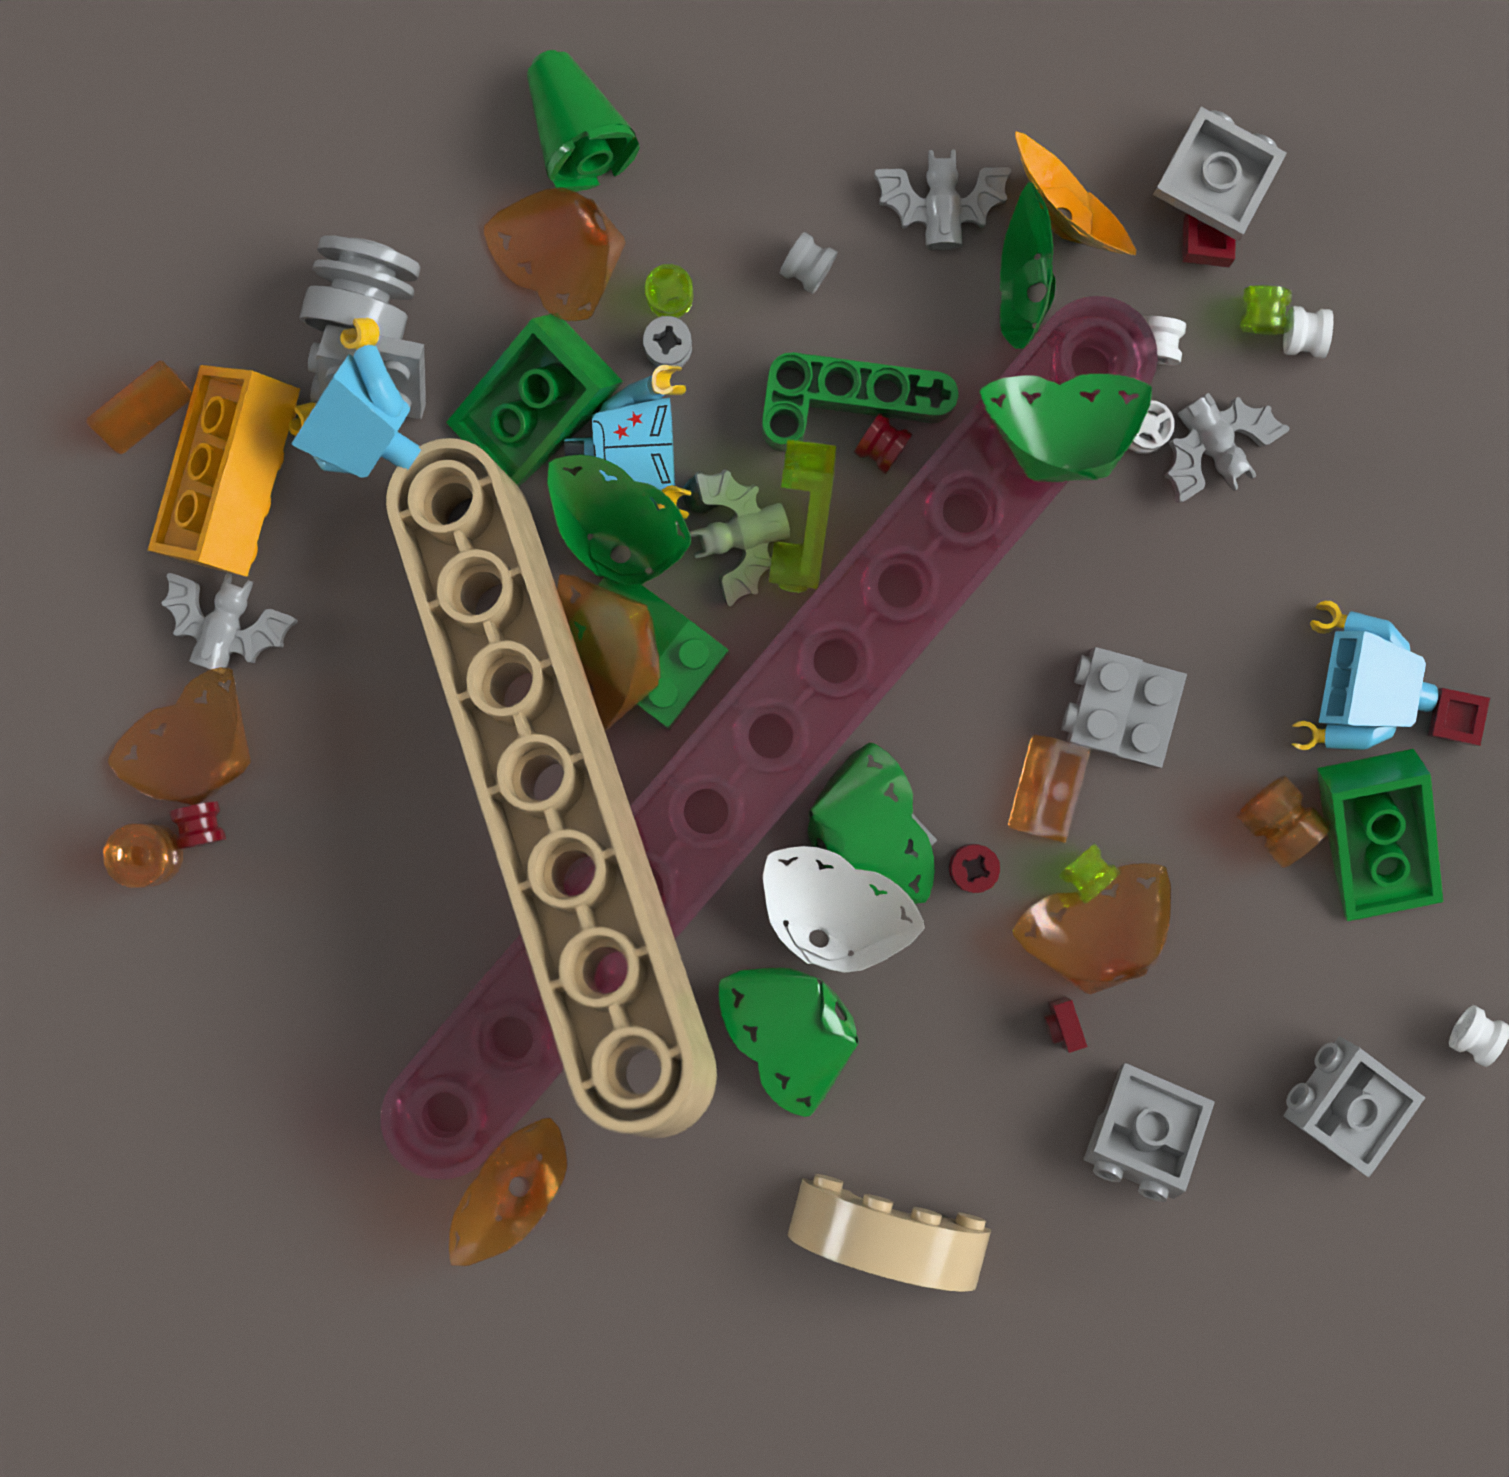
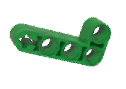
[762,352,959,452]

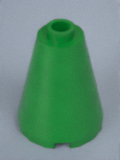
[527,50,640,192]

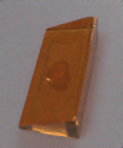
[86,360,192,454]
[1008,735,1091,843]

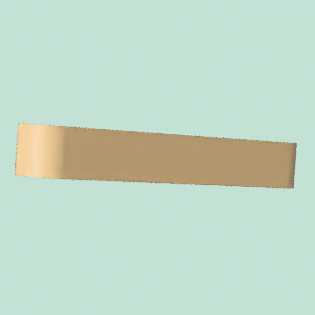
[386,438,717,1138]

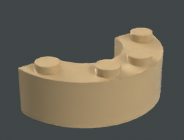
[788,1174,991,1292]

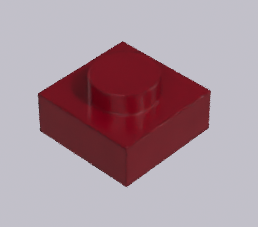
[1182,214,1236,268]
[1428,688,1490,746]
[1044,996,1088,1053]

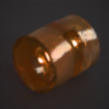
[1236,775,1331,868]
[104,824,183,888]

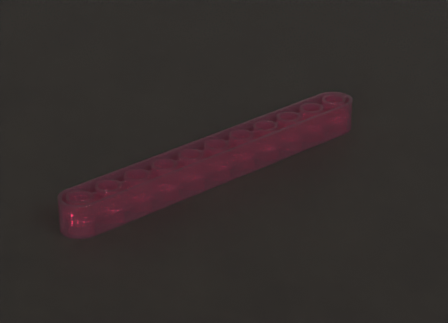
[381,296,1158,1179]

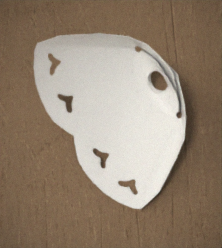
[762,846,925,973]

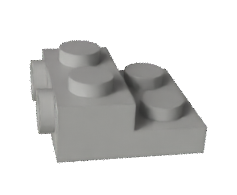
[1153,106,1287,241]
[308,324,426,420]
[1061,647,1187,768]
[1283,1036,1425,1178]
[1083,1063,1215,1202]

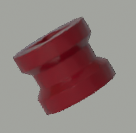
[854,413,913,474]
[169,801,226,850]
[948,844,1000,893]

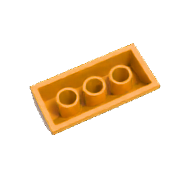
[147,365,300,577]

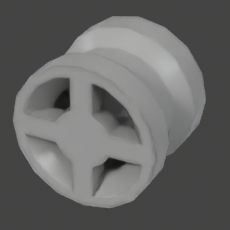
[779,232,838,294]
[643,316,692,368]

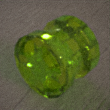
[644,264,694,318]
[1240,285,1292,335]
[1058,843,1121,904]

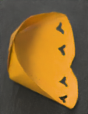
[1015,131,1137,255]

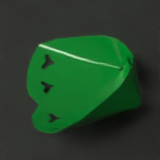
[1000,181,1056,349]
[979,374,1152,482]
[547,455,691,586]
[807,742,935,904]
[719,968,859,1117]

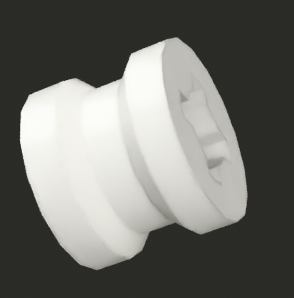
[1283,306,1333,359]
[1132,316,1186,366]
[1128,400,1175,454]
[1449,1005,1509,1067]

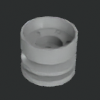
[299,236,421,340]

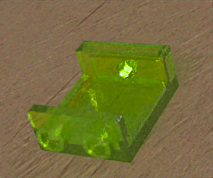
[769,439,836,592]

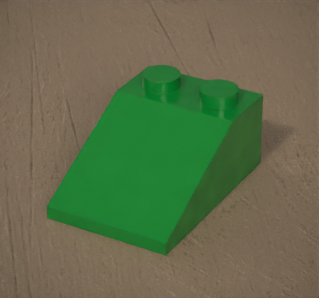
[446,313,624,487]
[568,577,729,730]
[1317,748,1444,922]

